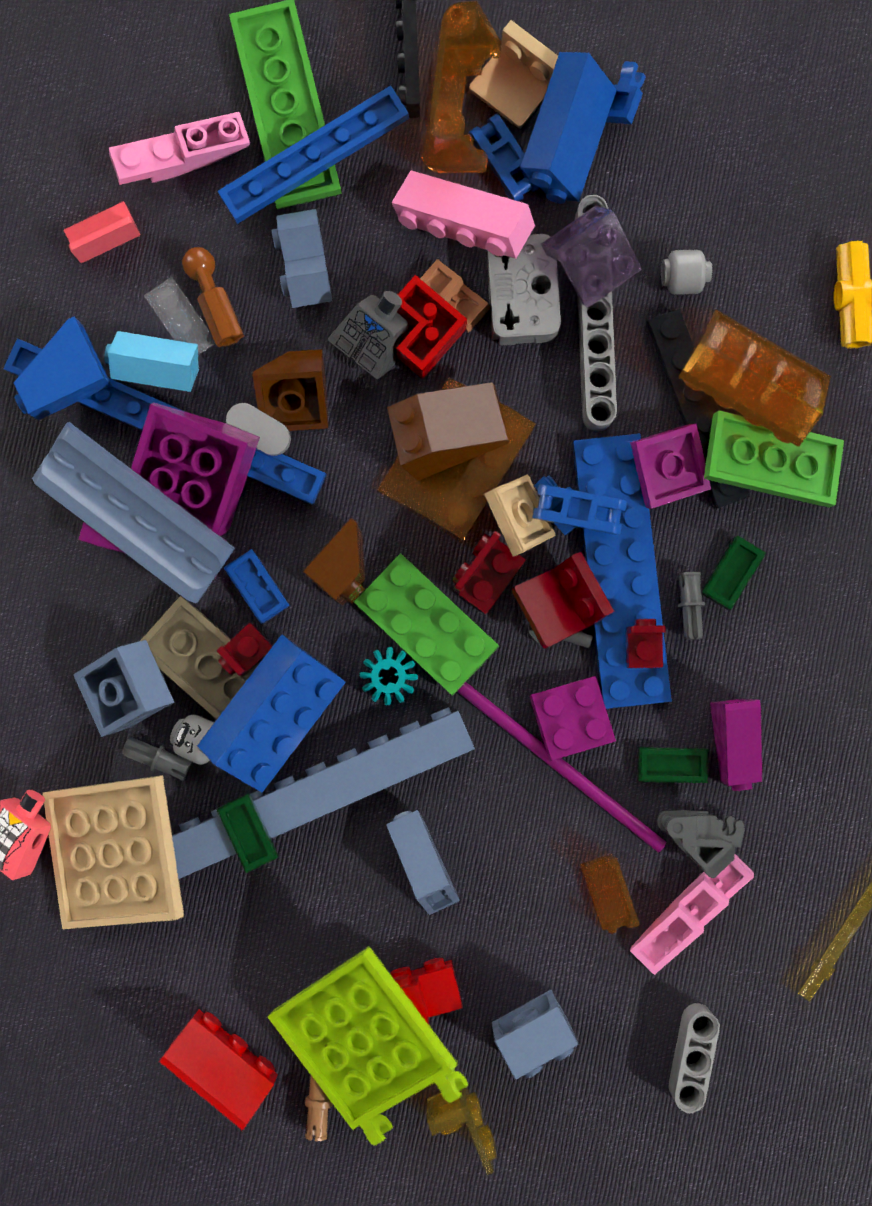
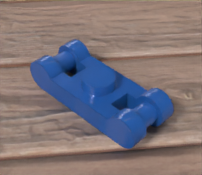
[468,114,540,201]
[532,484,627,536]

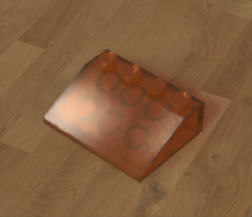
[679,309,831,447]
[377,377,536,543]

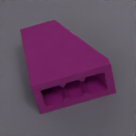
[710,698,762,791]

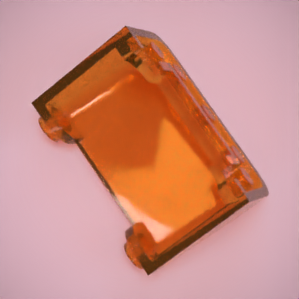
[421,1,501,173]

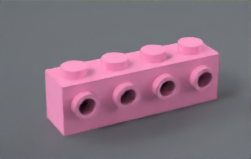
[392,171,535,259]

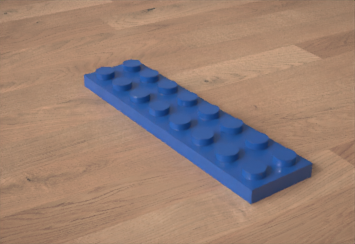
[572,434,672,709]

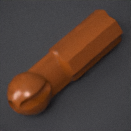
[182,247,244,347]

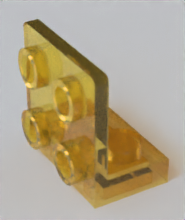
[427,1087,497,1175]

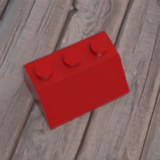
[159,1009,278,1130]

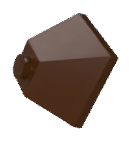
[253,349,328,431]

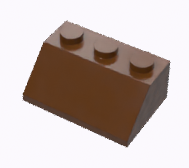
[303,518,365,606]

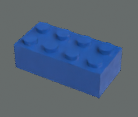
[197,634,346,792]

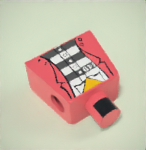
[0,790,51,880]

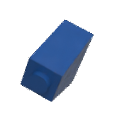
[14,316,112,420]

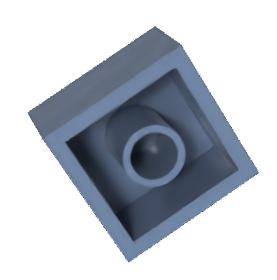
[73,640,174,737]
[492,990,578,1080]

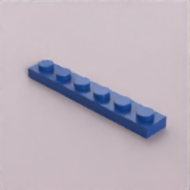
[218,85,409,224]

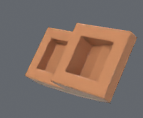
[420,259,490,333]

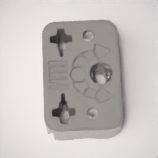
[486,234,561,345]

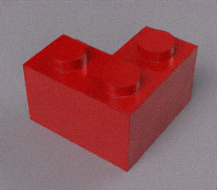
[396,275,467,379]
[390,958,463,1025]

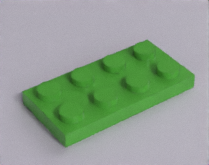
[704,410,844,508]
[354,553,499,696]

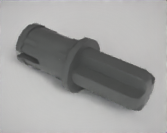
[678,572,706,640]
[122,737,192,781]

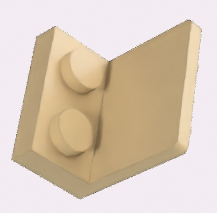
[469,20,558,129]

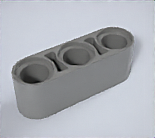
[669,1003,719,1113]

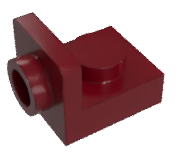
[626,619,666,668]
[216,623,272,676]

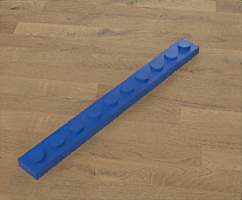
[3,338,327,505]

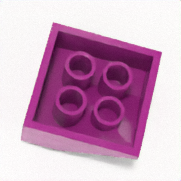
[131,403,260,536]

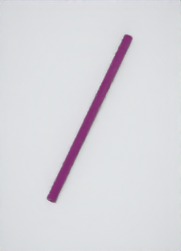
[457,682,667,853]

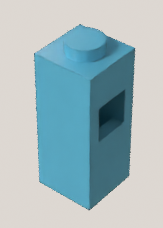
[104,331,199,392]

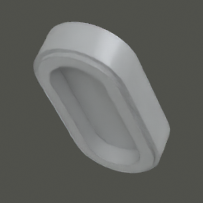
[226,403,291,456]

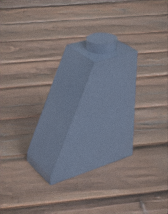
[386,810,460,915]

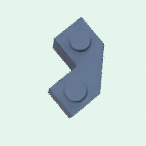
[272,209,332,308]

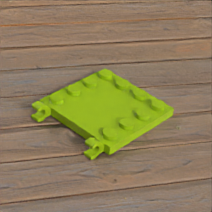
[267,947,468,1146]

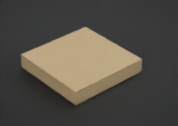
[484,474,556,557]

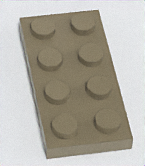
[140,596,259,719]

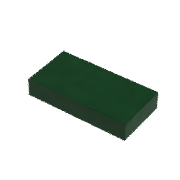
[701,535,766,611]
[638,747,708,783]
[216,793,279,873]

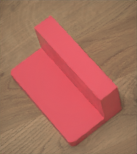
[64,201,141,263]

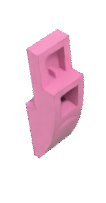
[109,112,250,185]

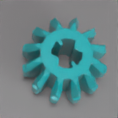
[360,647,418,705]

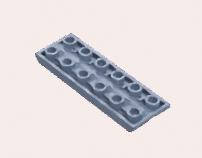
[32,422,235,603]

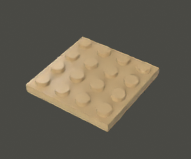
[43,775,184,929]

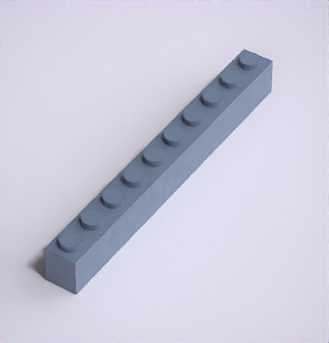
[172,707,475,879]

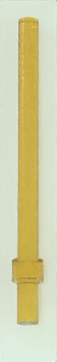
[798,882,872,1002]

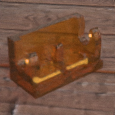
[580,853,640,933]

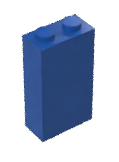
[520,52,617,204]

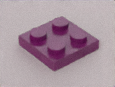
[630,424,711,509]
[529,676,616,761]

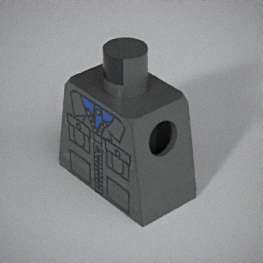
[328,291,409,380]

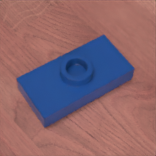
[223,549,290,624]

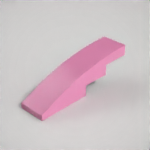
[630,854,754,975]

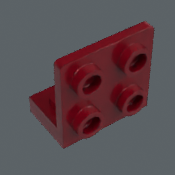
[452,531,526,615]
[512,552,614,649]

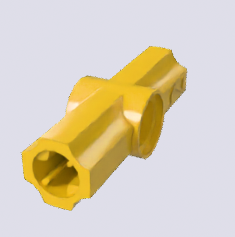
[833,241,872,348]

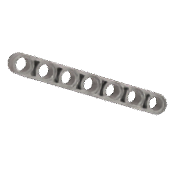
[574,195,617,432]

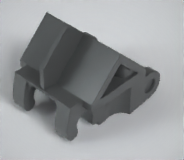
[656,810,745,878]

